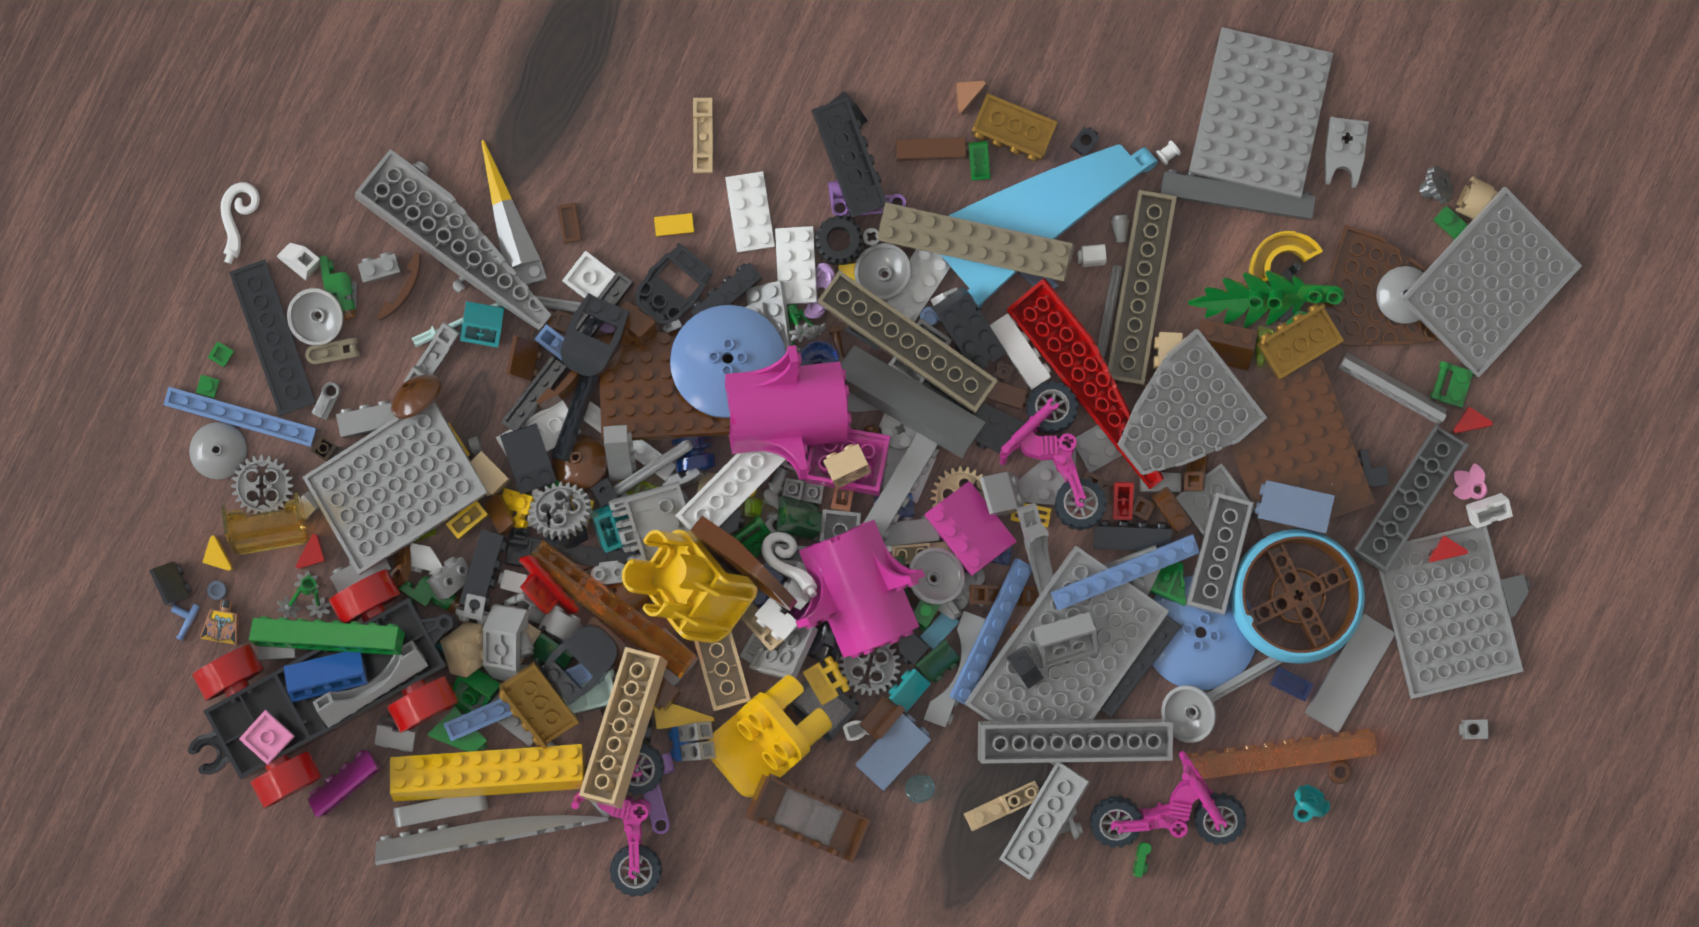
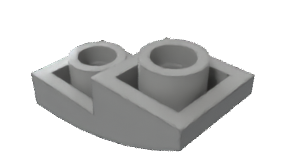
[662,467,706,488]
[1140,472,1181,494]
[783,478,826,504]

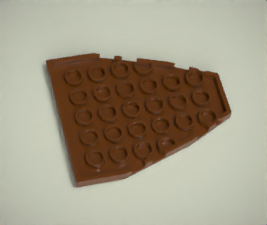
[1319,225,1440,346]

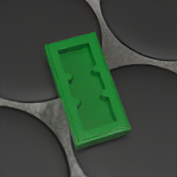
[969,141,991,181]

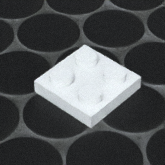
[562,251,615,298]

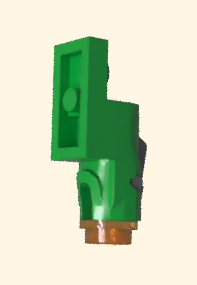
[319,256,357,320]
[398,577,461,614]

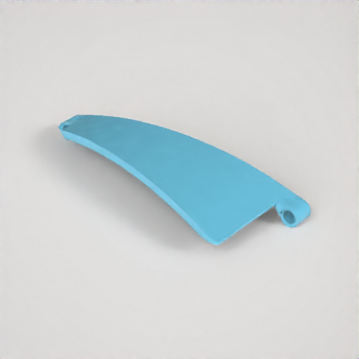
[941,144,1158,309]

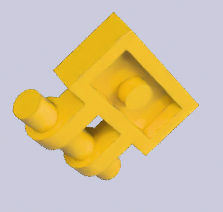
[502,488,535,528]
[803,656,850,706]

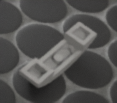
[403,322,459,383]

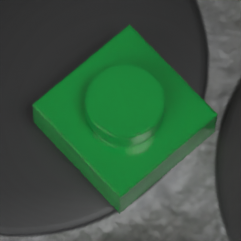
[207,341,235,368]
[196,375,220,399]

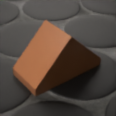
[956,81,986,114]
[831,488,854,512]

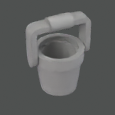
[504,593,545,624]

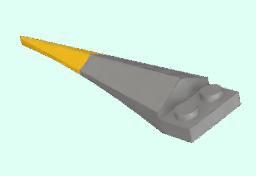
[482,140,547,286]

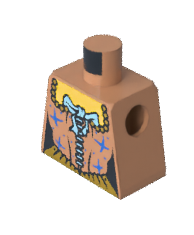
[200,599,239,645]

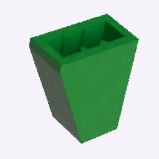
[427,707,488,752]

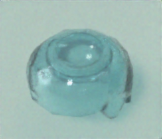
[905,774,935,804]

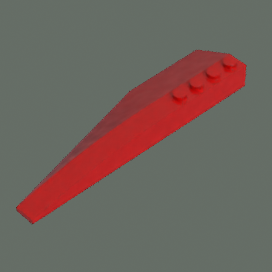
[1006,277,1164,489]

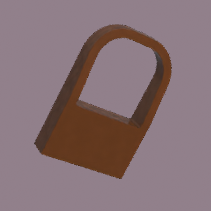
[690,516,798,611]

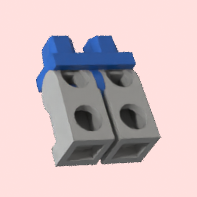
[668,721,716,762]

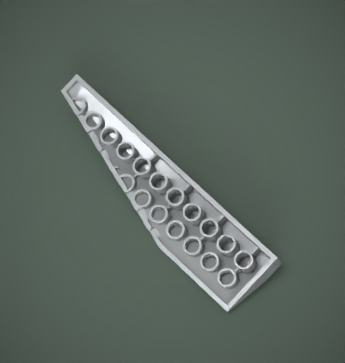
[355,149,551,331]
[375,815,609,865]

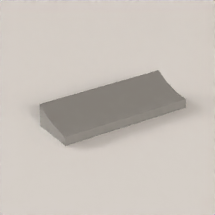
[1338,352,1447,424]
[1304,613,1395,733]

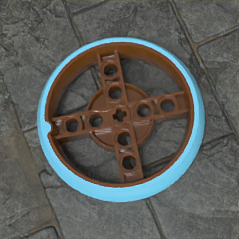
[1231,529,1365,663]

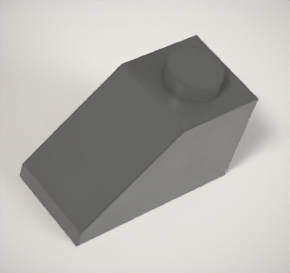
[1500,574,1530,617]

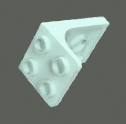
[559,668,615,714]

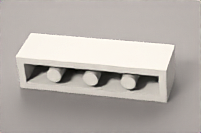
[990,313,1051,391]

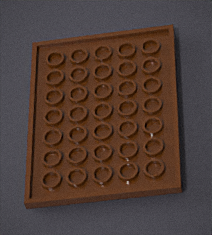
[598,330,734,443]
[1230,359,1375,537]

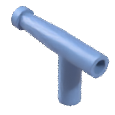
[171,604,200,641]

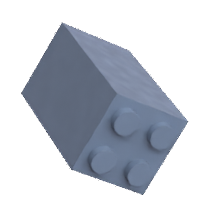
[1255,480,1335,534]
[855,713,931,791]

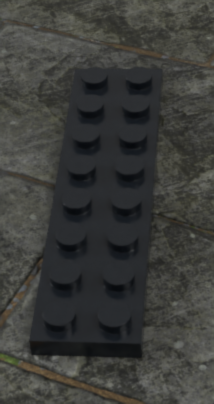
[229,259,316,416]

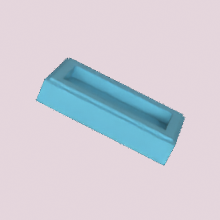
[919,613,959,650]

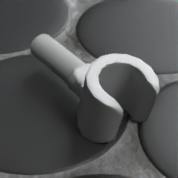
[453,277,466,293]

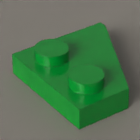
[1150,562,1186,606]

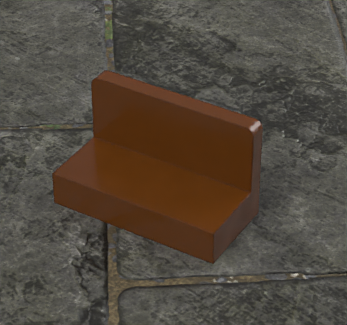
[860,697,905,740]

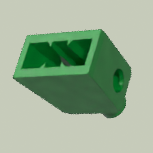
[913,600,940,632]

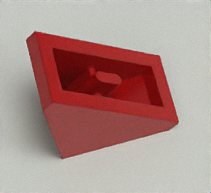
[1452,407,1493,434]
[1112,482,1134,520]
[295,533,327,570]
[1427,535,1468,563]

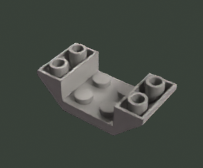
[483,604,528,681]

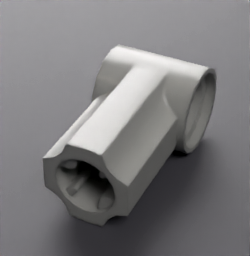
[312,382,342,420]

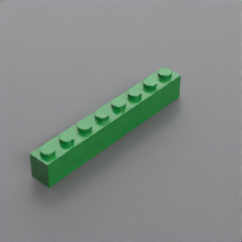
[249,616,405,655]

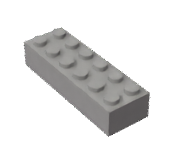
[1185,492,1254,616]

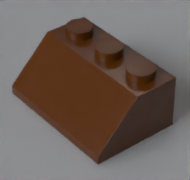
[1198,319,1258,371]

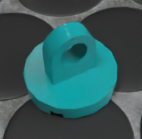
[1293,785,1330,822]

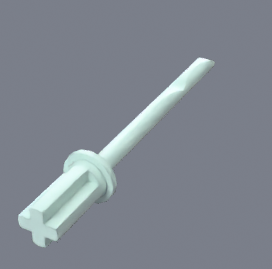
[412,302,502,347]

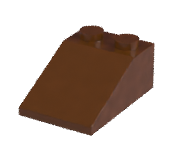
[506,336,543,382]

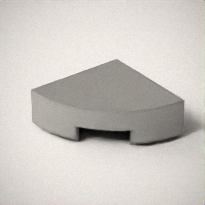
[662,320,682,333]

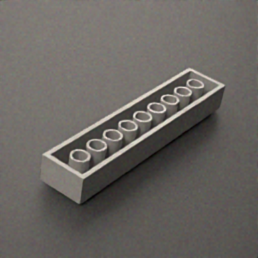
[978,719,1173,763]

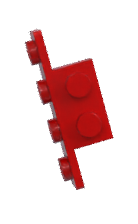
[519,555,579,614]

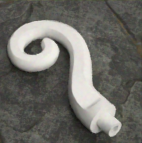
[220,182,260,264]
[762,532,817,598]

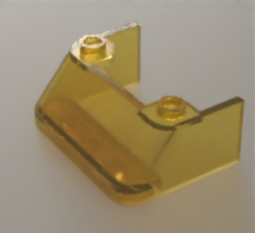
[221,492,310,554]

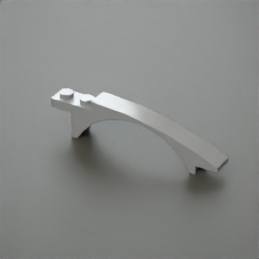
[1017,503,1054,596]

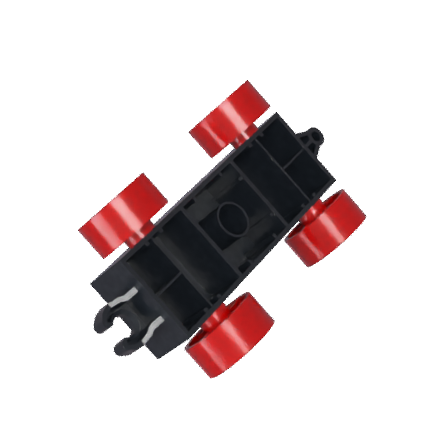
[188,569,459,809]

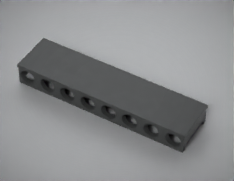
[841,345,986,459]
[1353,424,1469,574]

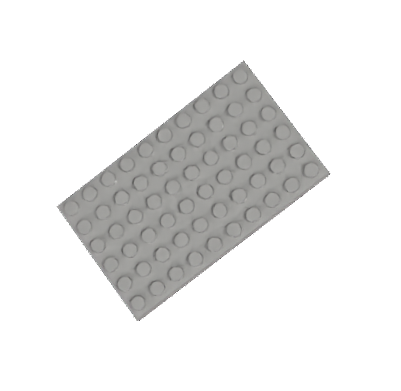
[964,545,1169,766]

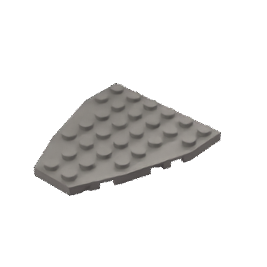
[1118,329,1267,475]

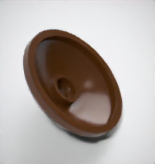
[391,374,441,419]
[552,435,608,490]

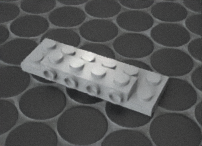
[745,281,792,353]

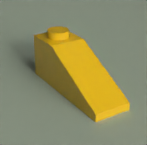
[654,704,715,729]

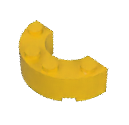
[1249,231,1323,282]

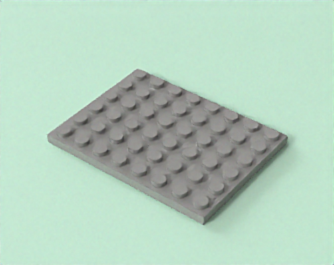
[1188,27,1333,199]
[1400,187,1582,378]
[303,400,488,575]
[1378,525,1524,699]

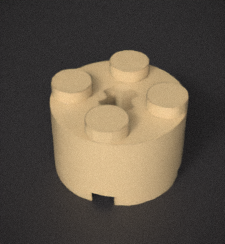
[1456,177,1498,219]

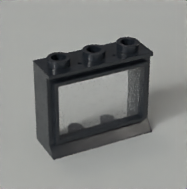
[787,674,859,742]

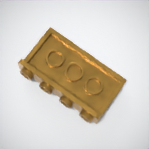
[971,93,1058,162]
[1257,303,1344,380]
[498,662,579,749]

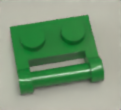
[1429,361,1473,408]
[731,515,771,557]
[1132,842,1152,878]

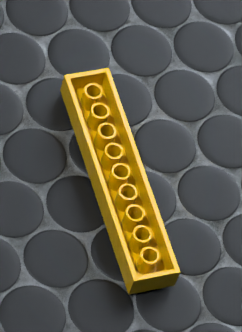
[390,744,585,802]

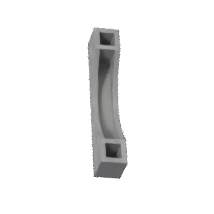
[923,611,985,727]
[313,640,428,728]

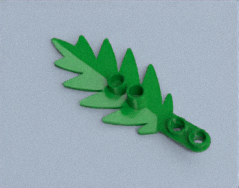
[1188,270,1344,328]

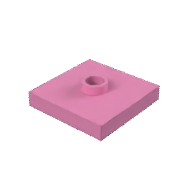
[239,710,295,765]

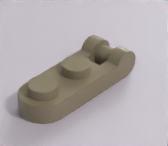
[305,338,361,365]

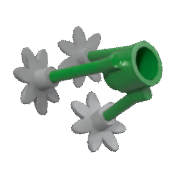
[787,304,827,356]
[277,570,331,619]

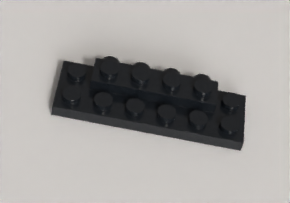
[811,97,887,218]
[921,379,1025,454]

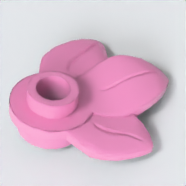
[1453,463,1487,500]

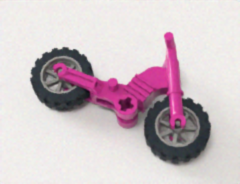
[999,381,1106,531]
[571,742,665,897]
[1090,751,1246,848]

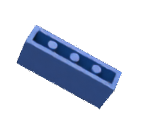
[284,652,368,702]

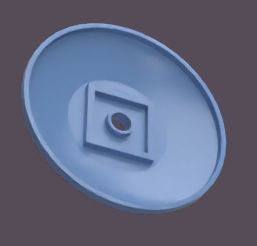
[670,305,785,418]
[1153,576,1257,690]

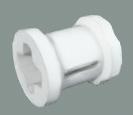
[1155,140,1181,165]

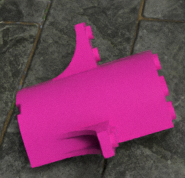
[725,345,851,480]
[795,520,925,658]

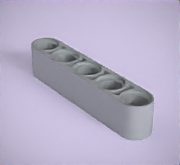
[393,795,489,828]

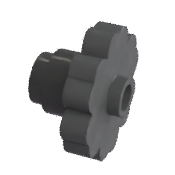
[1419,165,1454,204]

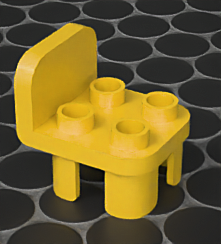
[622,530,758,643]
[707,675,832,798]

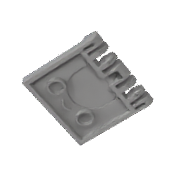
[608,481,691,561]

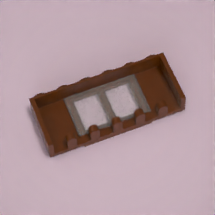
[745,773,871,863]

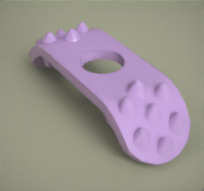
[804,263,835,318]

